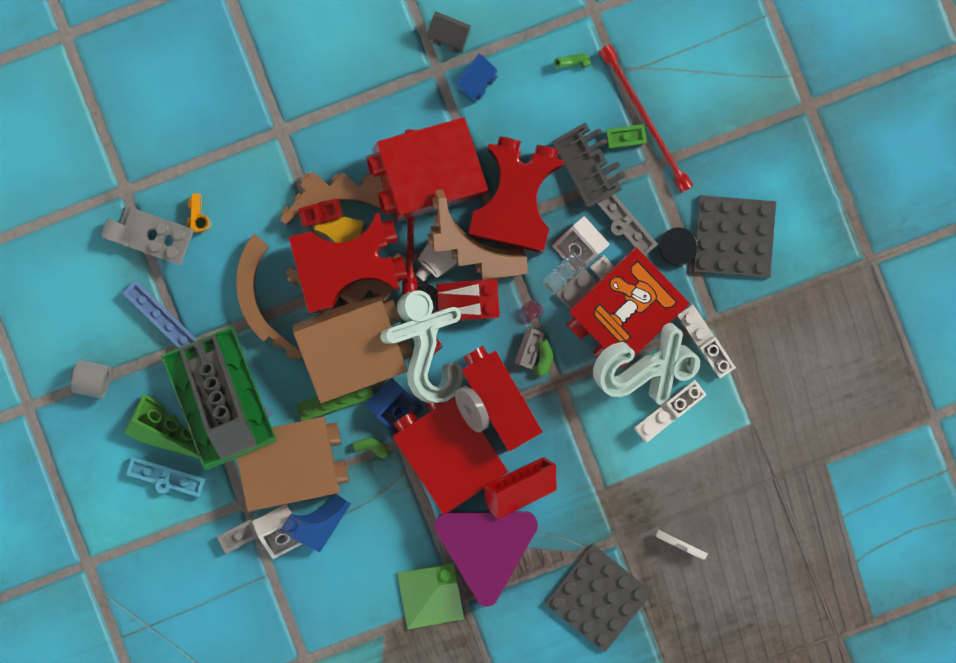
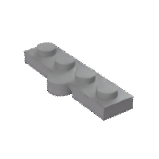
[597,194,658,255]

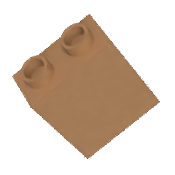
[293,292,413,403]
[237,416,349,512]

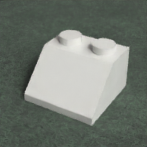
[552,216,610,274]
[252,504,302,559]

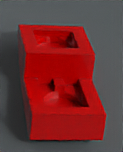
[298,198,343,227]

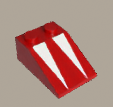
[436,279,500,321]

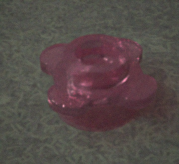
[526,301,544,318]

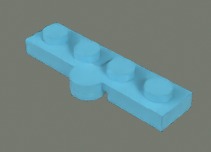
[126,456,206,497]

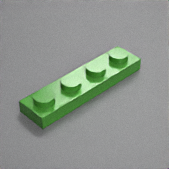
[296,385,374,421]

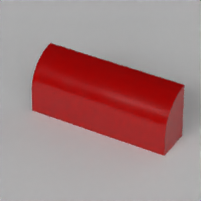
[484,457,557,519]

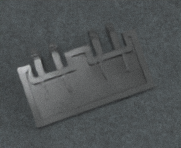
[552,123,626,208]

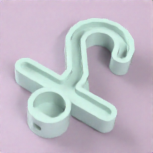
[380,290,463,403]
[593,323,700,405]

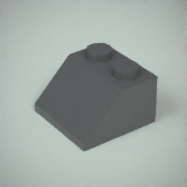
[427,11,471,53]

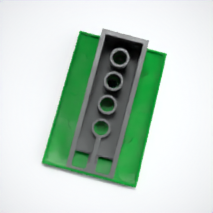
[161,326,277,471]

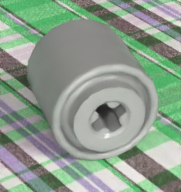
[70,359,111,399]

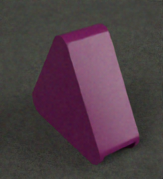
[435,511,538,607]

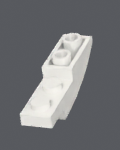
[677,303,736,378]
[634,380,707,443]

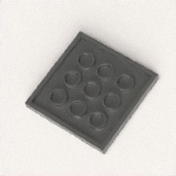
[693,195,776,278]
[545,544,653,652]

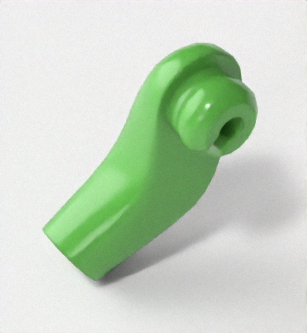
[554,54,591,68]
[533,339,553,376]
[353,438,389,459]

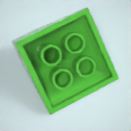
[397,562,464,629]

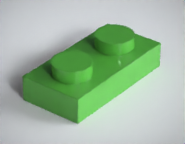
[606,124,647,149]

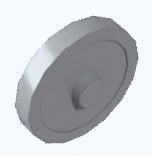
[455,385,489,432]

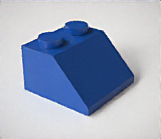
[455,53,498,102]
[365,378,423,435]

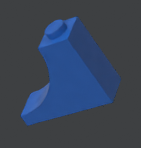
[281,494,351,552]

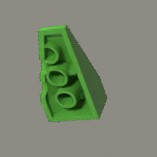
[123,394,199,458]

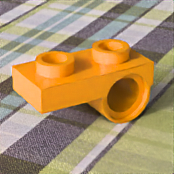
[187,193,211,233]

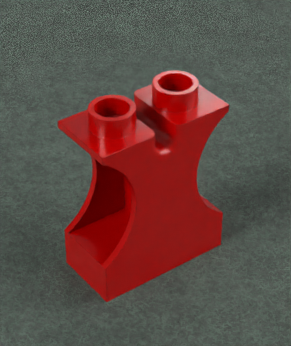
[469,136,565,253]
[288,213,408,314]

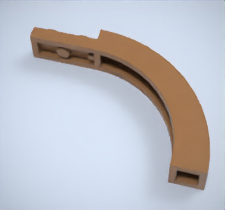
[236,234,303,361]

